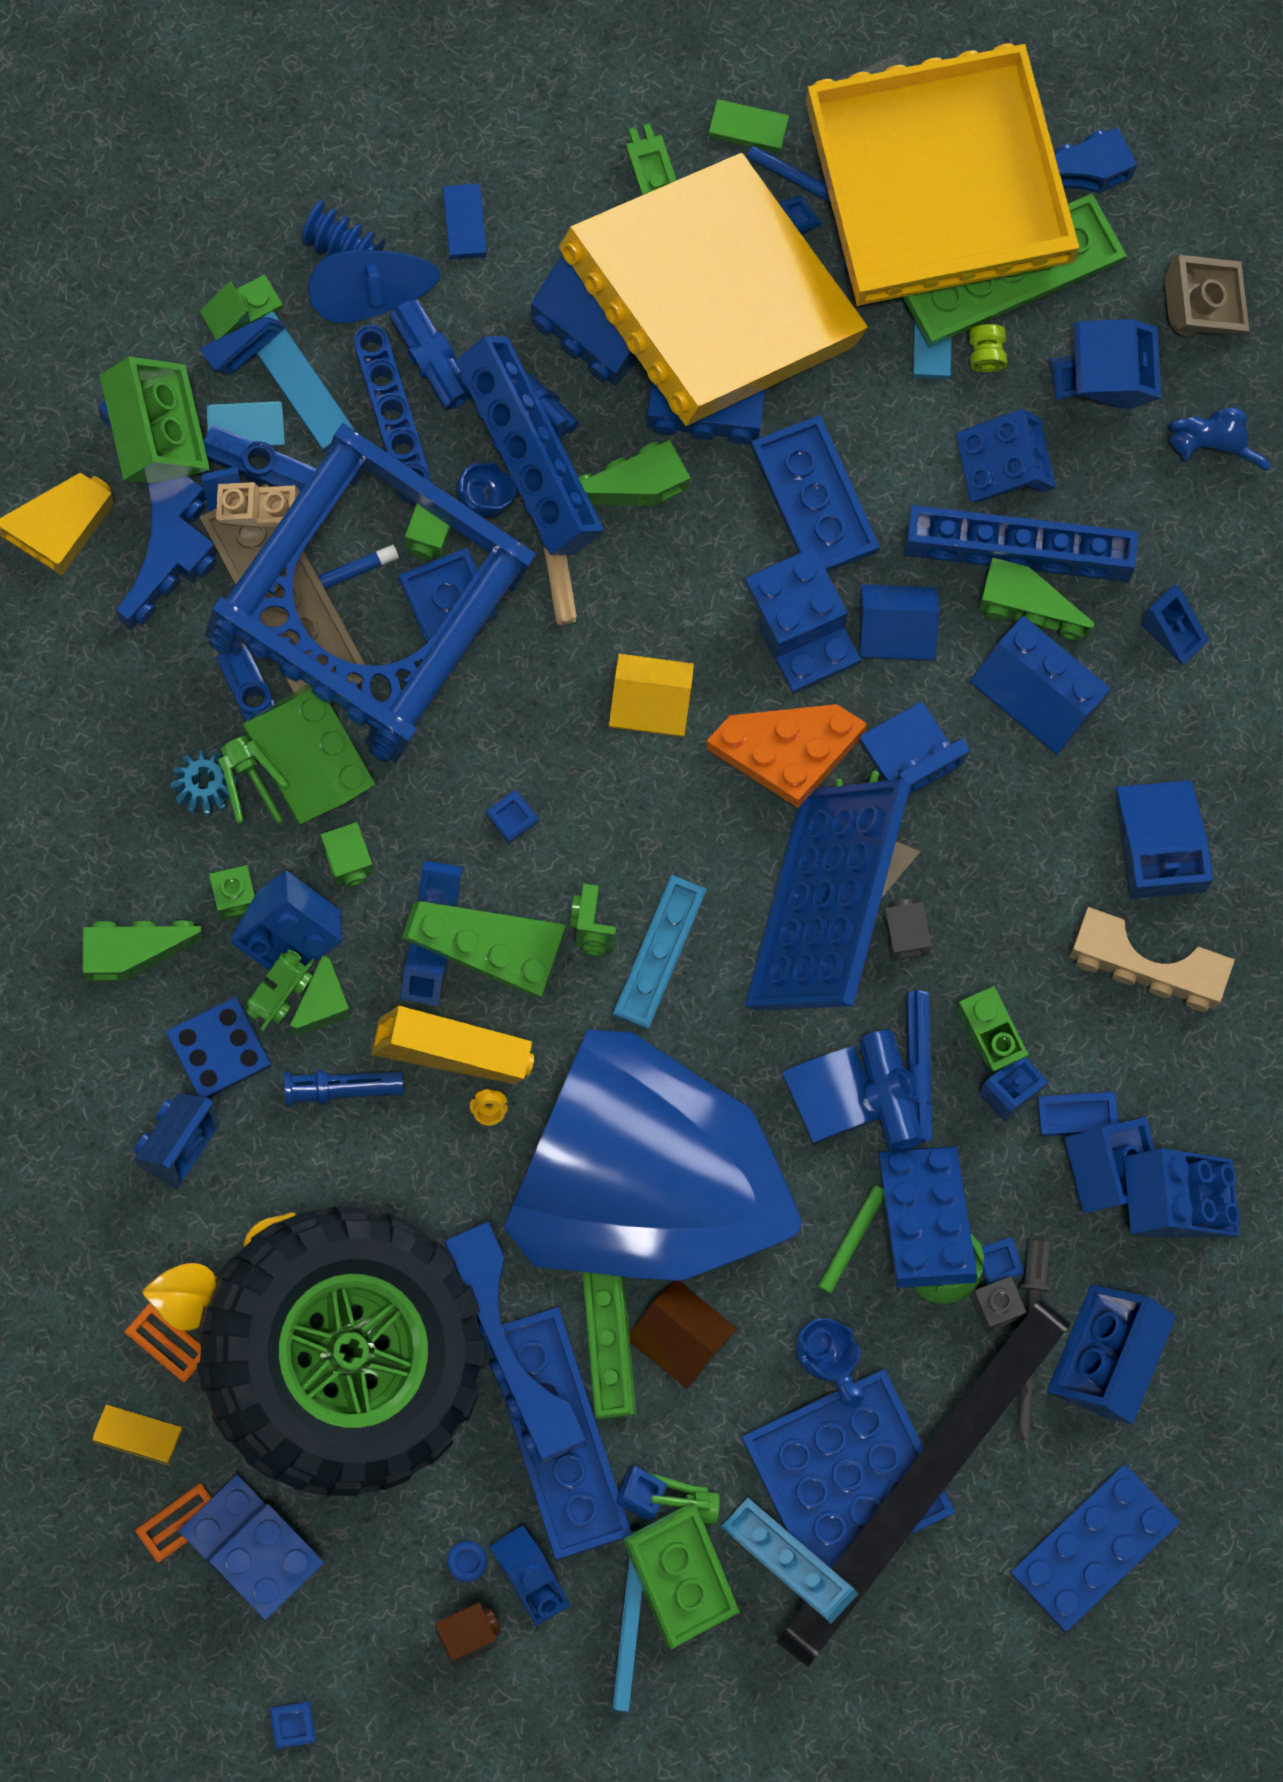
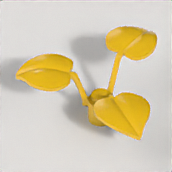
[142,1212,296,1331]

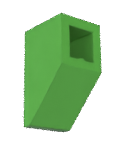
[955,986,1029,1072]

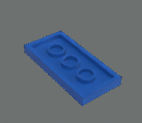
[750,415,880,572]
[879,1147,977,1288]
[1009,1464,1180,1633]

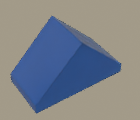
[1141,585,1209,665]
[979,1058,1049,1122]

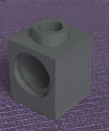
[882,899,932,961]
[970,1276,1026,1334]

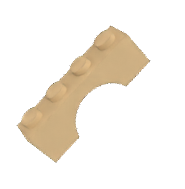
[1069,907,1235,1012]

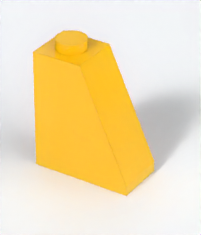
[0,473,114,576]

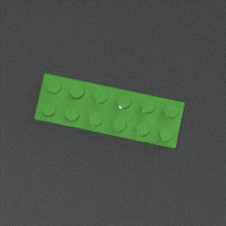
[903,193,1127,347]

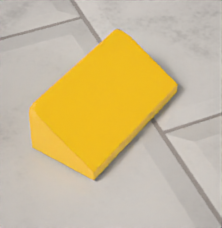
[92,1405,182,1466]

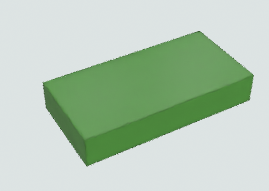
[709,99,789,153]

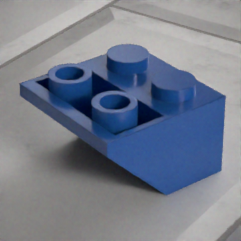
[1073,319,1161,409]
[231,870,342,971]

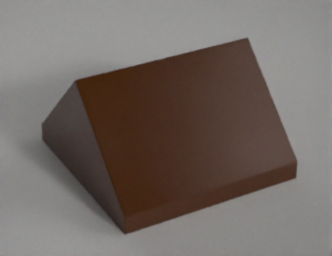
[630,1281,737,1389]

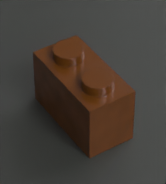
[435,1602,500,1667]

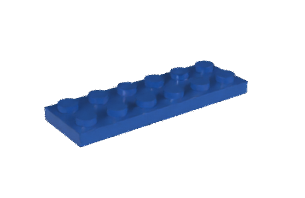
[487,1307,632,1561]

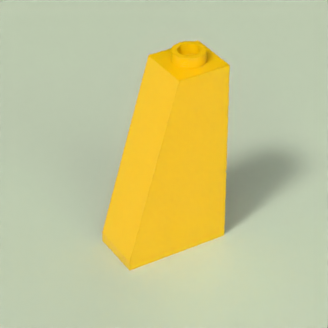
[371,1006,534,1084]

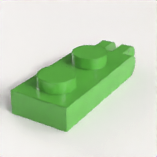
[625,123,677,196]

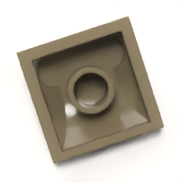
[1165,255,1249,337]

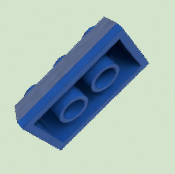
[531,257,639,386]
[970,616,1111,755]
[1047,1284,1176,1425]

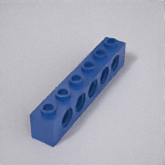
[455,336,605,555]
[904,505,1138,582]

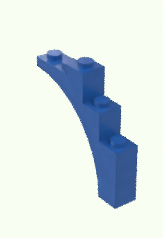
[98,399,216,630]

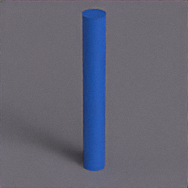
[747,145,831,203]

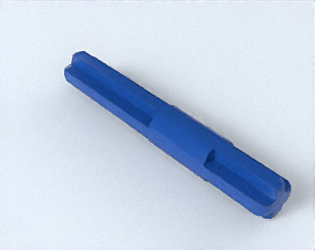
[906,990,932,1143]

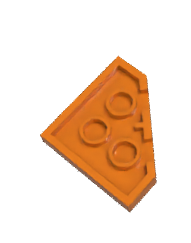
[706,704,868,808]

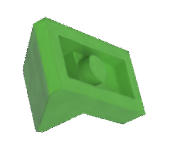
[200,274,284,340]

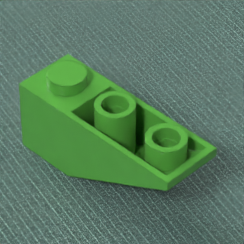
[579,440,691,506]
[978,558,1094,641]
[83,920,203,981]

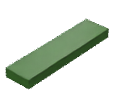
[582,1272,637,1420]

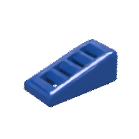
[200,316,285,375]

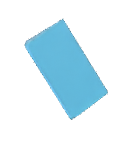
[206,401,285,447]

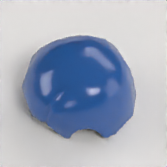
[456,462,518,518]

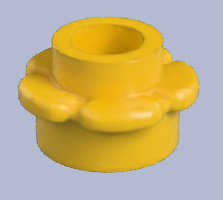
[469,1089,508,1126]

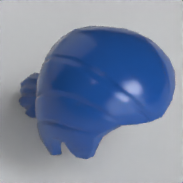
[795,1318,864,1409]

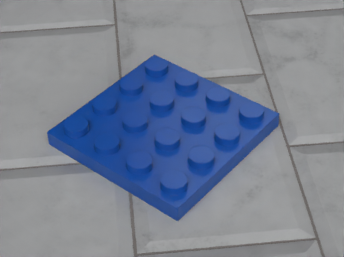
[741,1369,956,1569]

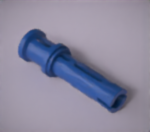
[284,1070,403,1107]

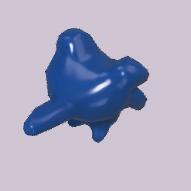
[1168,407,1271,471]

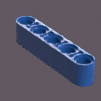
[354,325,430,505]

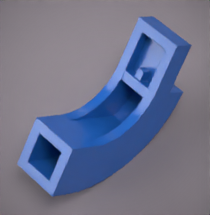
[400,861,463,1006]

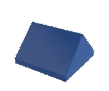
[859,584,940,661]

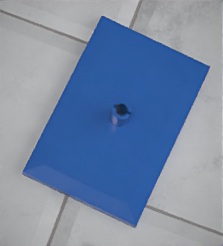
[745,779,911,1011]

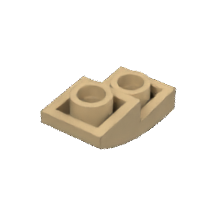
[216,482,300,527]

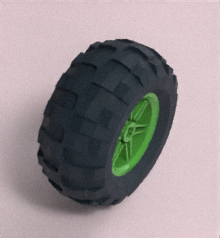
[197,1207,485,1496]

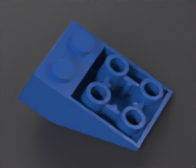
[1115,780,1213,899]
[1124,1148,1240,1238]

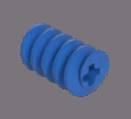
[301,200,385,256]

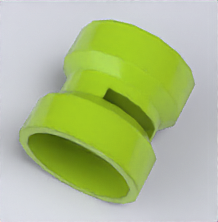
[969,324,1008,372]

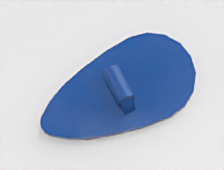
[308,250,440,323]

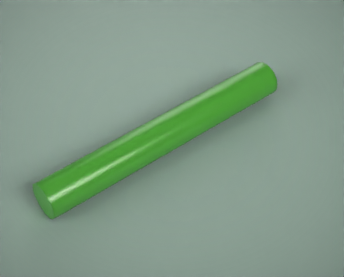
[817,1185,884,1295]

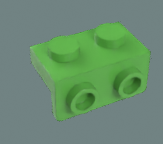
[570,884,617,956]

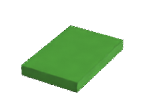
[622,1503,740,1649]

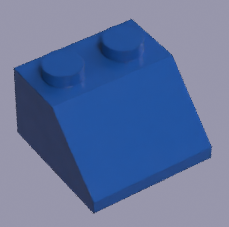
[1065,1117,1155,1213]

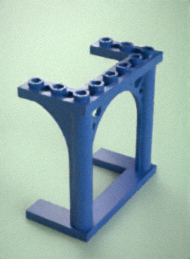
[205,423,536,763]

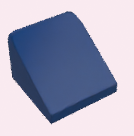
[778,195,822,236]
[1048,355,1080,399]
[200,467,241,511]

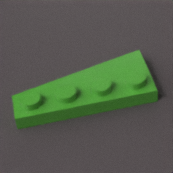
[401,901,566,997]

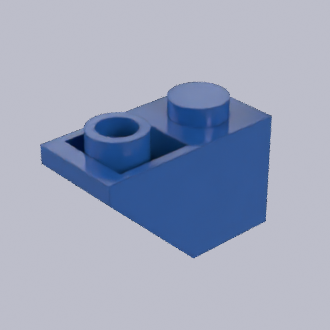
[488,1525,570,1626]

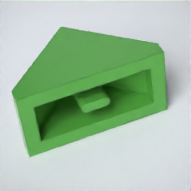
[290,956,350,1036]

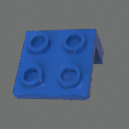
[956,409,1056,503]
[859,702,971,796]

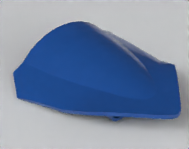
[504,1029,802,1281]

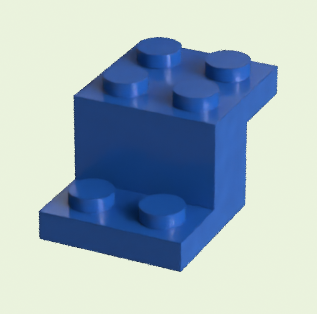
[744,547,861,694]
[178,1474,324,1620]

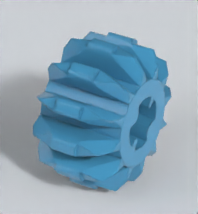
[171,750,238,816]

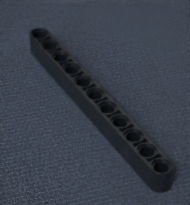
[776,1299,1071,1667]

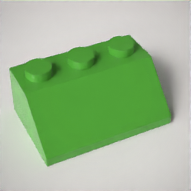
[100,356,210,484]
[241,685,376,824]

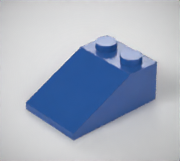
[134,1093,220,1190]

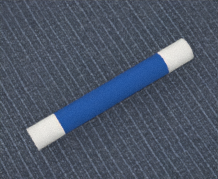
[318,545,399,589]

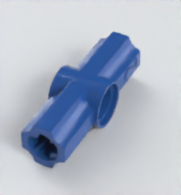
[389,300,472,411]
[204,424,317,492]
[216,643,274,721]
[859,1030,923,1151]

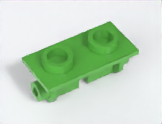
[246,950,315,1031]

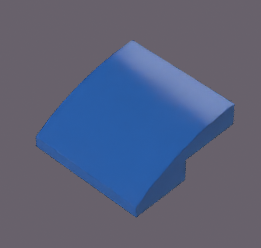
[782,1046,880,1145]

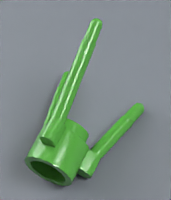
[217,735,288,824]
[631,1472,719,1534]

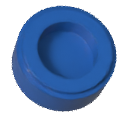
[447,1541,487,1583]

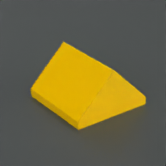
[609,654,694,737]

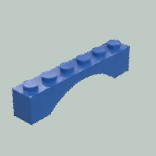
[1054,127,1138,193]
[445,1222,586,1465]

